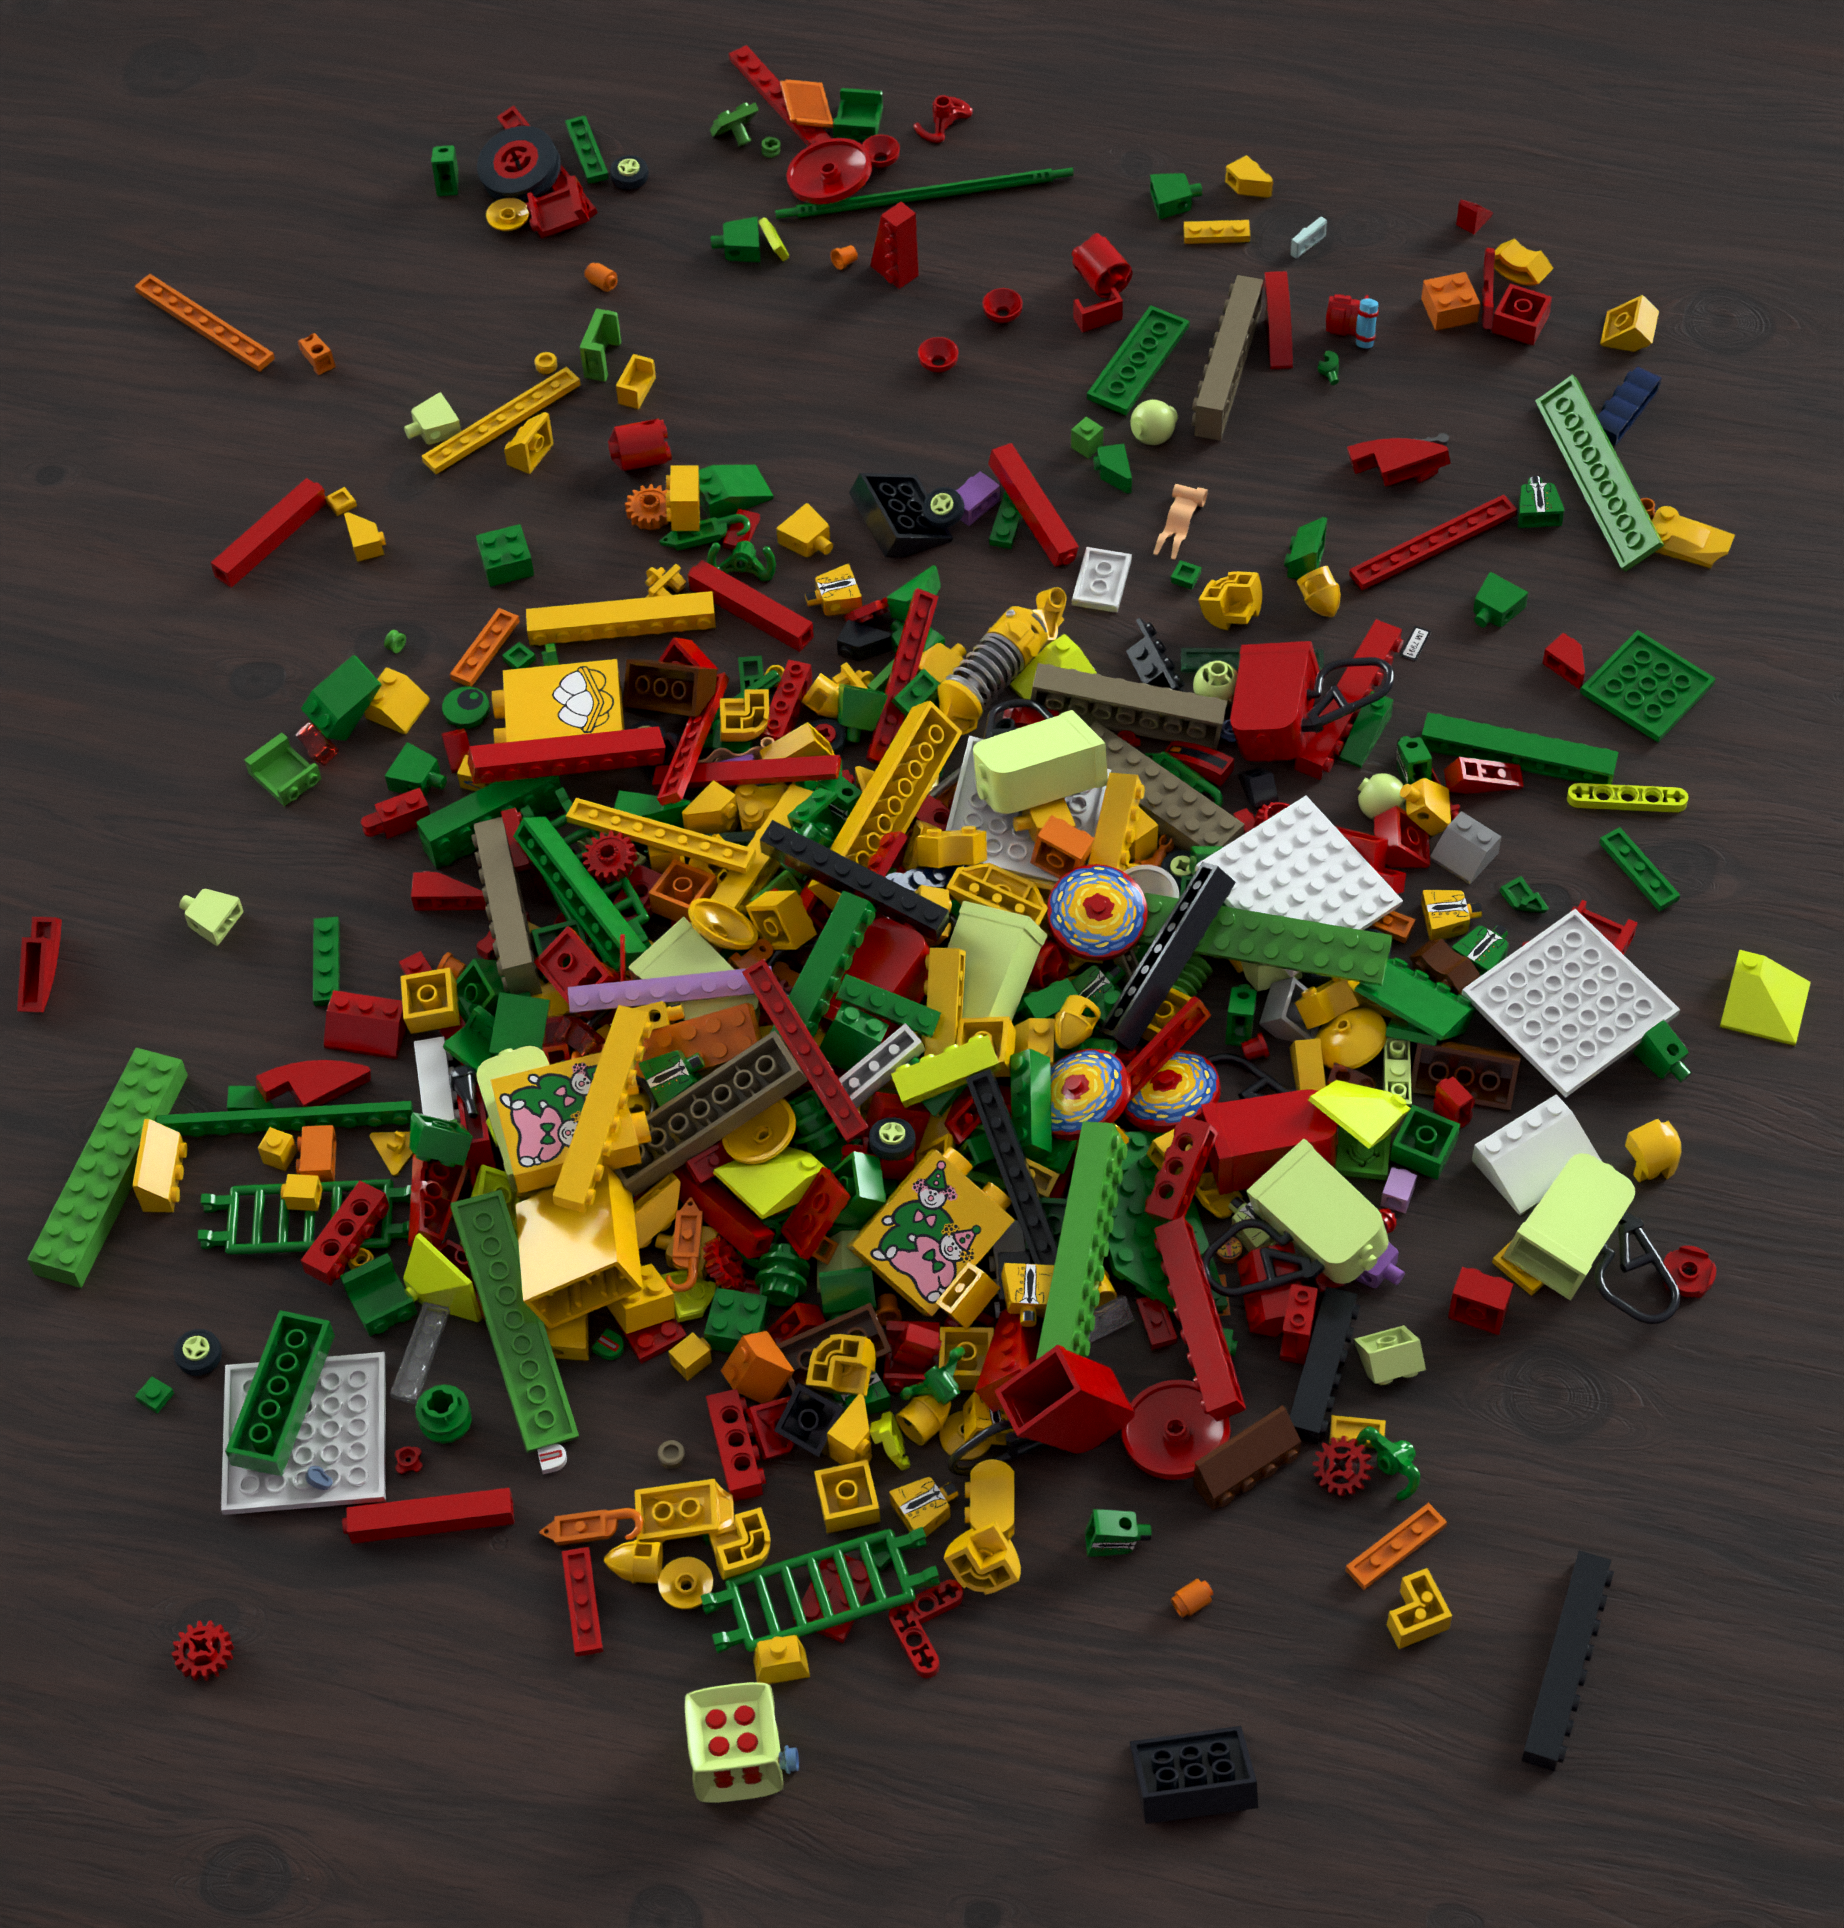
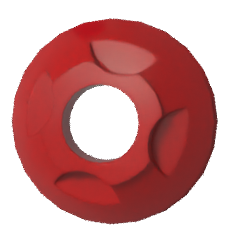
[862,134,900,169]
[982,288,1023,323]
[918,337,959,373]

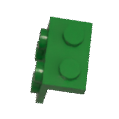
[443,1005,495,1073]

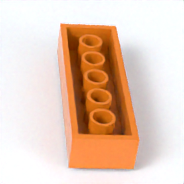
[601,1003,762,1091]

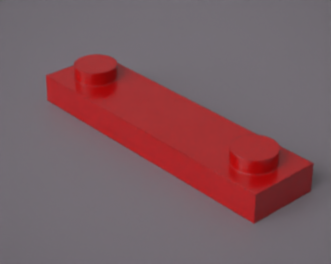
[562,1547,603,1657]

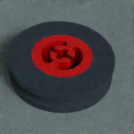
[477,126,561,203]

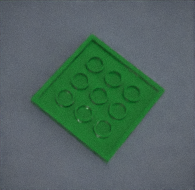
[1580,630,1716,743]

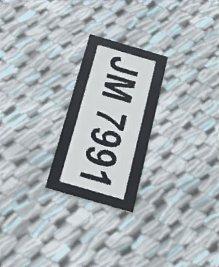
[1400,626,1431,661]

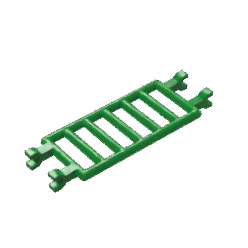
[520,787,651,969]
[198,1179,411,1255]
[700,1527,940,1653]

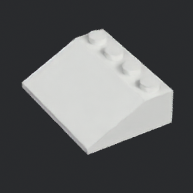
[1472,1094,1601,1216]

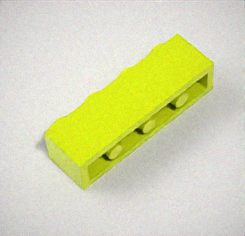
[891,1035,1002,1108]

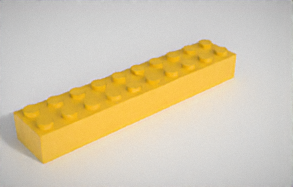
[808,700,963,911]

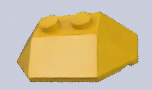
[946,863,1048,926]
[633,1172,681,1249]

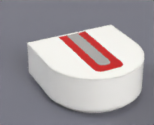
[537,1443,567,1474]

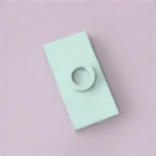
[1291,216,1327,259]

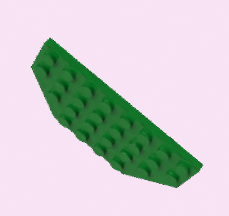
[1107,1131,1228,1314]

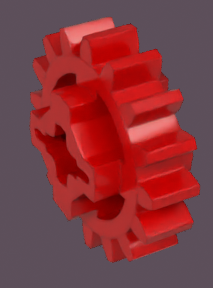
[703,1236,746,1291]
[1313,1436,1373,1496]
[172,1620,234,1681]

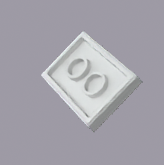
[1072,547,1132,613]

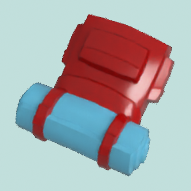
[1326,294,1379,348]

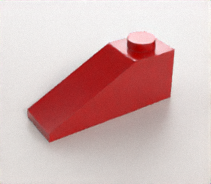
[1444,757,1524,794]
[411,871,487,911]
[944,1086,1004,1145]

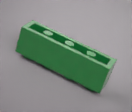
[1010,1048,1052,1160]

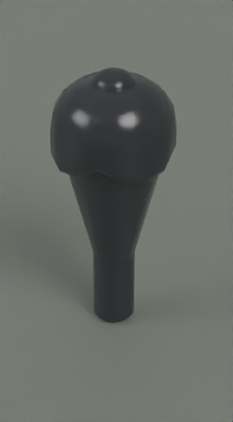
[449,1065,479,1119]

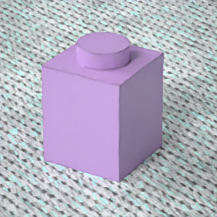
[1381,1167,1417,1214]

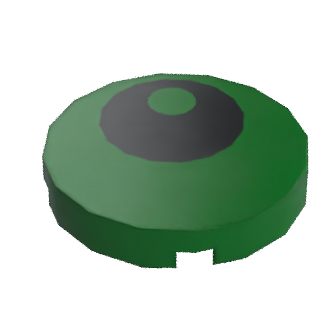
[442,686,490,729]

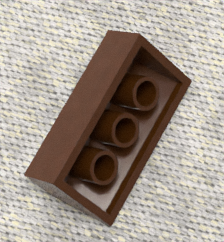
[623,659,717,717]
[1411,1040,1521,1110]
[776,1303,892,1392]
[1193,1405,1301,1510]

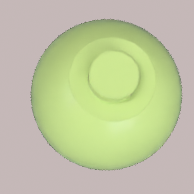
[1130,400,1178,445]
[1193,661,1238,707]
[1358,773,1406,820]

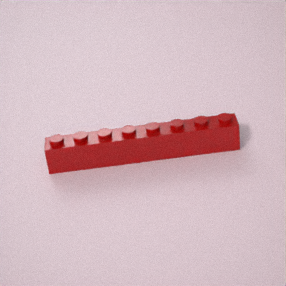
[1294,619,1403,780]
[468,726,666,784]
[1154,1216,1246,1422]

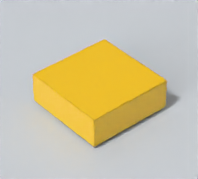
[325,487,357,516]

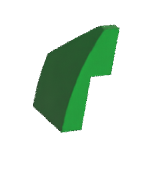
[1499,876,1549,913]
[227,1086,276,1111]

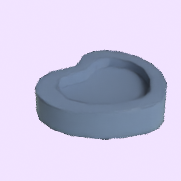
[305,1466,333,1490]

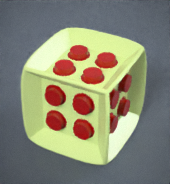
[685,1683,783,1803]

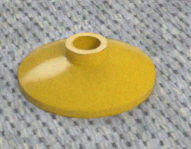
[486,198,529,231]
[939,1411,992,1461]
[658,1557,713,1609]

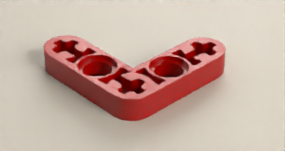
[889,1580,963,1678]

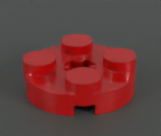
[1663,1246,1716,1298]

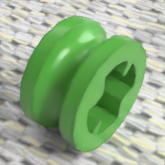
[762,137,781,158]
[384,630,406,653]

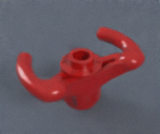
[913,95,973,143]

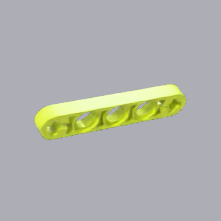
[1567,783,1688,812]

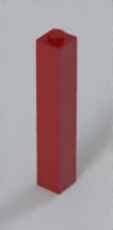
[988,443,1079,567]
[211,478,326,588]
[688,560,814,652]
[658,1164,775,1259]
[342,1488,514,1544]

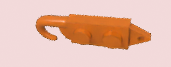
[666,1197,703,1292]
[539,1508,644,1546]

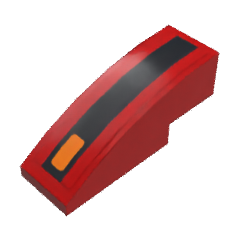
[1164,741,1234,787]

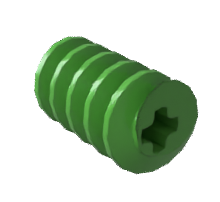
[1172,953,1213,997]

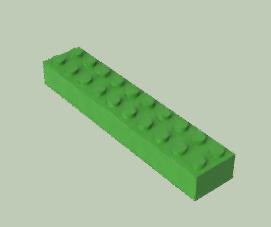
[27,1047,188,1288]
[1036,1121,1127,1360]

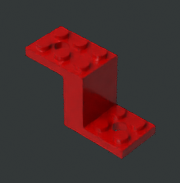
[534,926,659,1028]

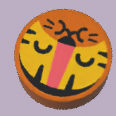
[1216,1237,1242,1264]

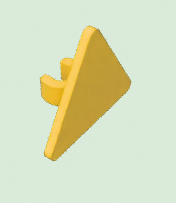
[370,1131,414,1177]

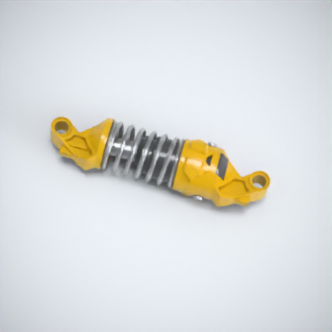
[937,587,1067,735]

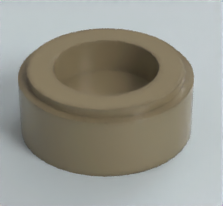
[658,1440,685,1469]

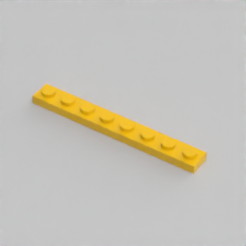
[422,367,581,475]
[566,798,756,874]

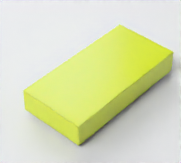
[758,217,790,262]

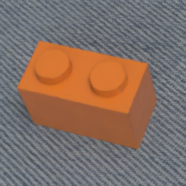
[296,1125,337,1182]

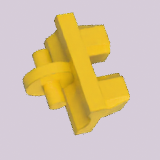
[645,564,687,598]
[832,662,874,689]

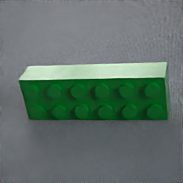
[416,775,562,869]
[225,1310,335,1477]

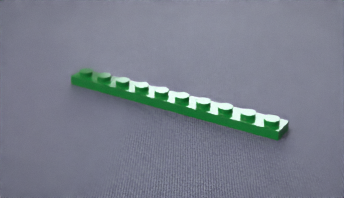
[156,1101,415,1137]

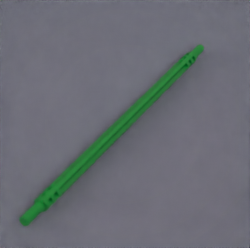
[775,168,1074,219]

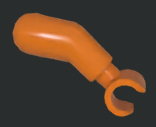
[1134,834,1174,868]

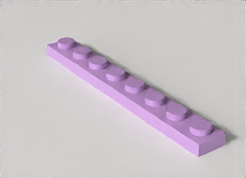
[567,966,772,1013]

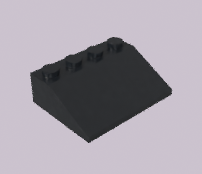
[849,473,953,558]
[1130,1726,1258,1824]

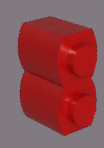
[1433,1076,1475,1129]
[891,1323,942,1370]

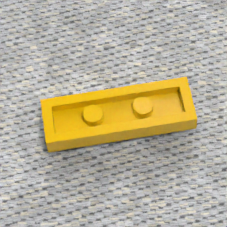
[1183,220,1250,244]

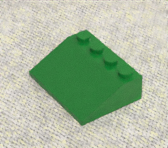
[1354,957,1477,1041]

